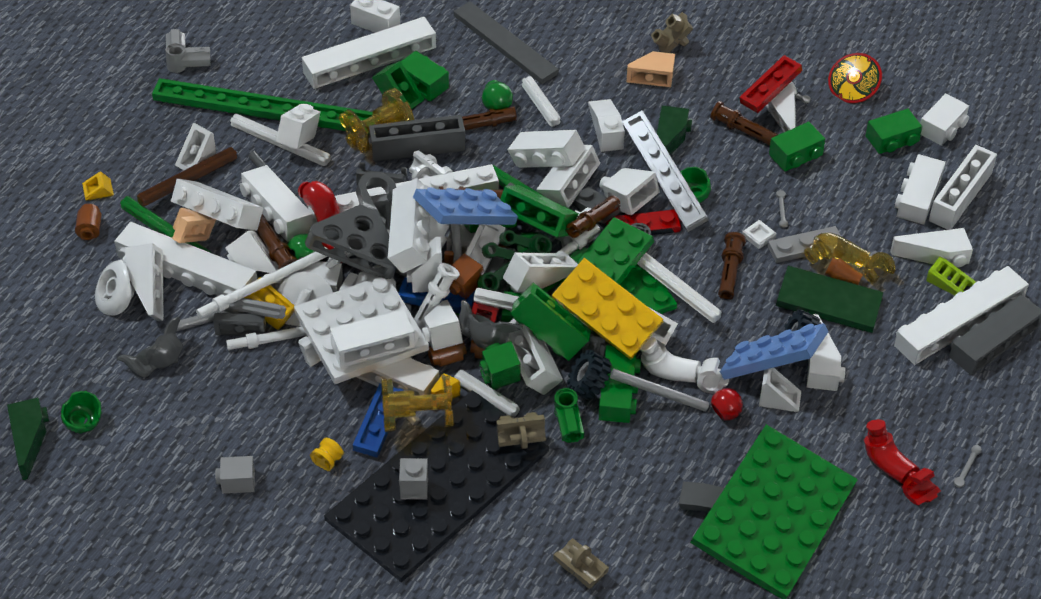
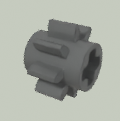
[581,330,612,357]

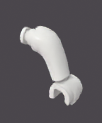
[640,337,729,394]

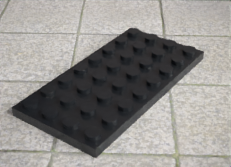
[324,390,549,583]

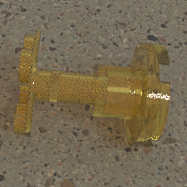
[339,88,414,153]
[381,375,454,432]

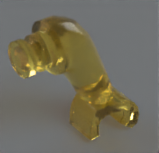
[804,232,896,285]

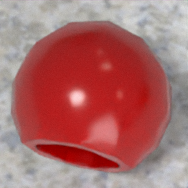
[710,388,743,421]

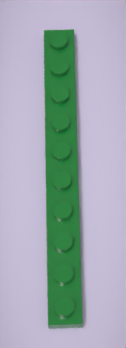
[152,78,379,135]

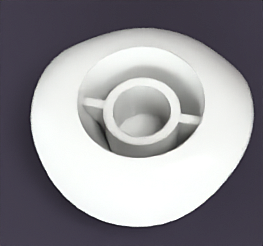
[95,259,135,315]

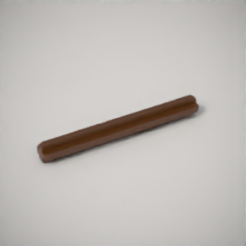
[137,147,237,207]

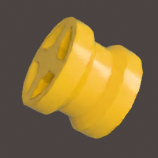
[310,438,344,471]

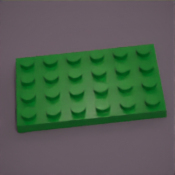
[690,424,858,599]

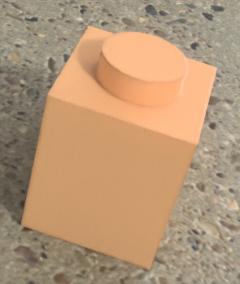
[626,51,675,87]

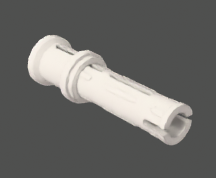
[414,263,460,332]

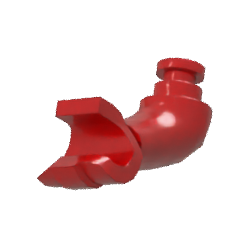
[298,181,351,263]
[864,419,941,505]

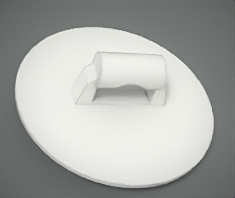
[278,272,333,327]

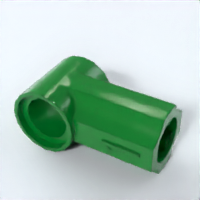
[554,388,585,443]

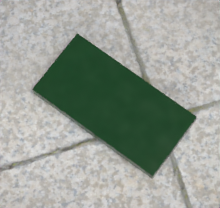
[776,265,884,333]

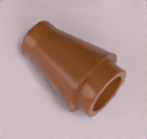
[825,257,863,285]

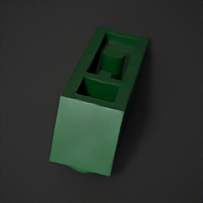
[657,105,693,155]
[7,398,50,480]

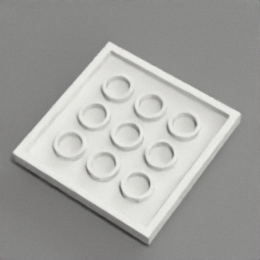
[294,277,429,384]

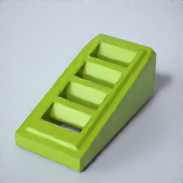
[926,257,976,296]

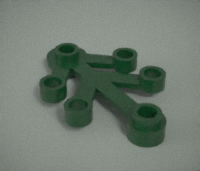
[477,230,552,292]

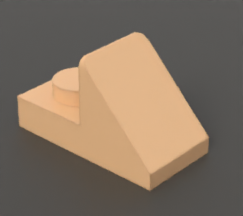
[172,208,216,243]

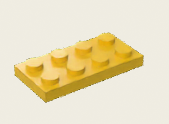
[552,258,663,360]

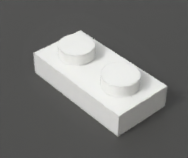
[465,224,506,273]

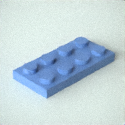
[413,187,518,225]
[719,323,828,380]

